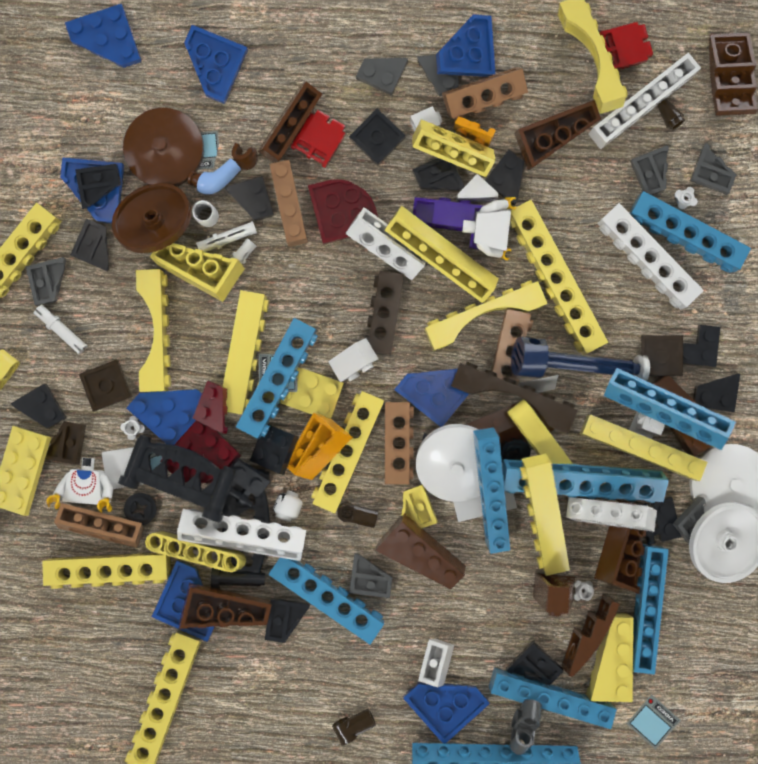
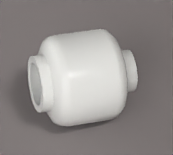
[273,490,303,522]

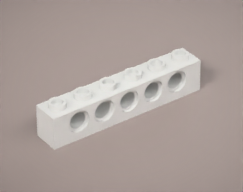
[588,52,701,149]
[597,203,704,310]
[177,509,306,561]

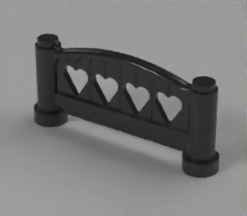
[118,434,236,523]
[211,469,270,588]

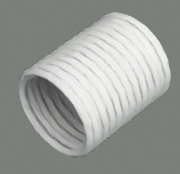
[192,200,219,227]

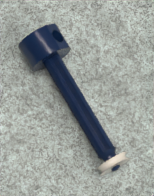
[511,337,650,381]

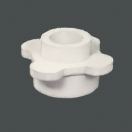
[675,187,698,210]
[120,416,145,440]
[573,580,594,601]

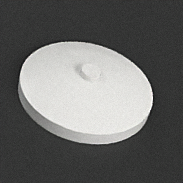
[416,424,480,502]
[689,444,758,513]
[689,502,758,583]

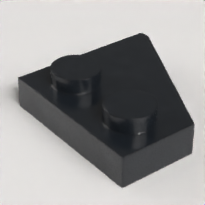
[75,164,121,209]
[70,218,109,272]
[506,641,564,686]

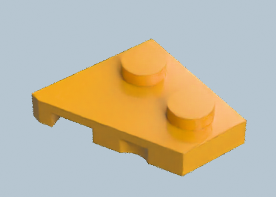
[453,116,496,147]

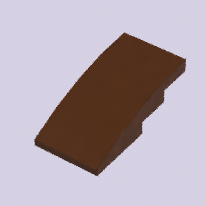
[709,33,758,116]
[561,594,620,677]

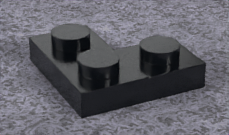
[683,325,721,367]

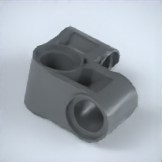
[510,699,542,755]

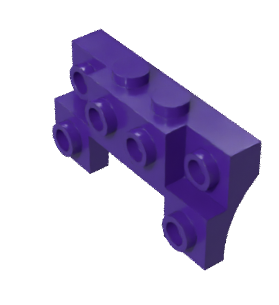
[413,197,483,250]

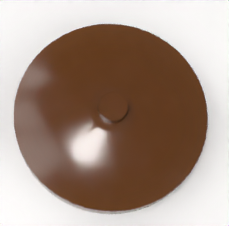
[123,108,204,186]
[112,183,192,253]

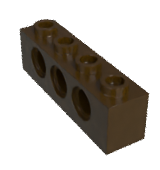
[365,271,404,356]

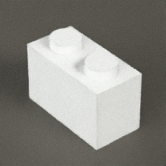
[328,338,378,382]
[418,639,454,687]

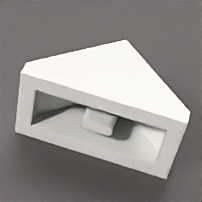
[456,174,498,202]

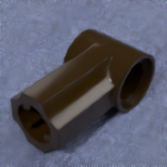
[337,502,378,528]
[332,708,376,746]

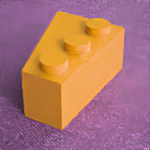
[287,412,353,480]

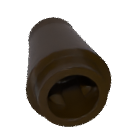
[657,99,685,130]

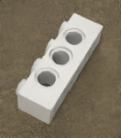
[345,207,426,280]
[566,497,657,531]

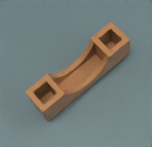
[269,160,308,247]

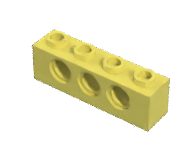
[412,119,496,177]

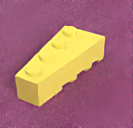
[150,243,245,302]
[586,613,633,702]

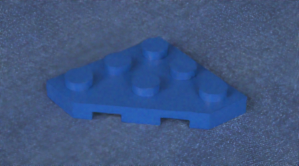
[65,4,142,68]
[436,14,496,77]
[184,25,248,104]
[60,157,124,223]
[394,368,469,427]
[126,389,202,445]
[152,559,215,642]
[403,682,490,744]

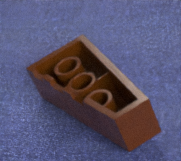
[514,100,601,171]
[594,500,646,594]
[179,583,272,629]

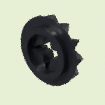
[500,438,531,463]
[124,493,157,525]

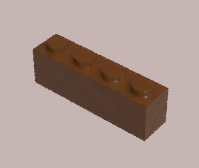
[258,82,322,163]

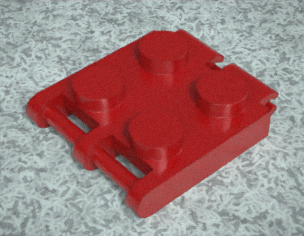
[599,22,654,70]
[291,110,345,168]

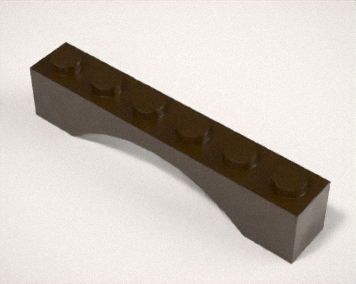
[451,362,578,434]

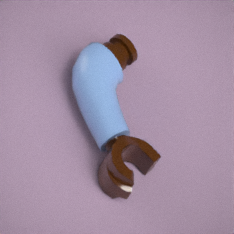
[188,143,258,195]

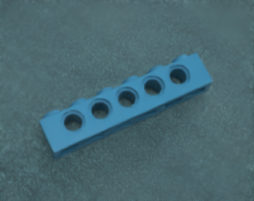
[629,191,751,273]
[236,318,318,439]
[604,368,736,450]
[473,427,511,554]
[633,544,669,675]
[268,558,384,645]
[489,667,617,729]

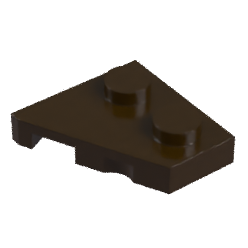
[45,421,86,465]

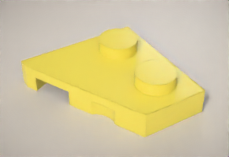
[401,485,438,529]

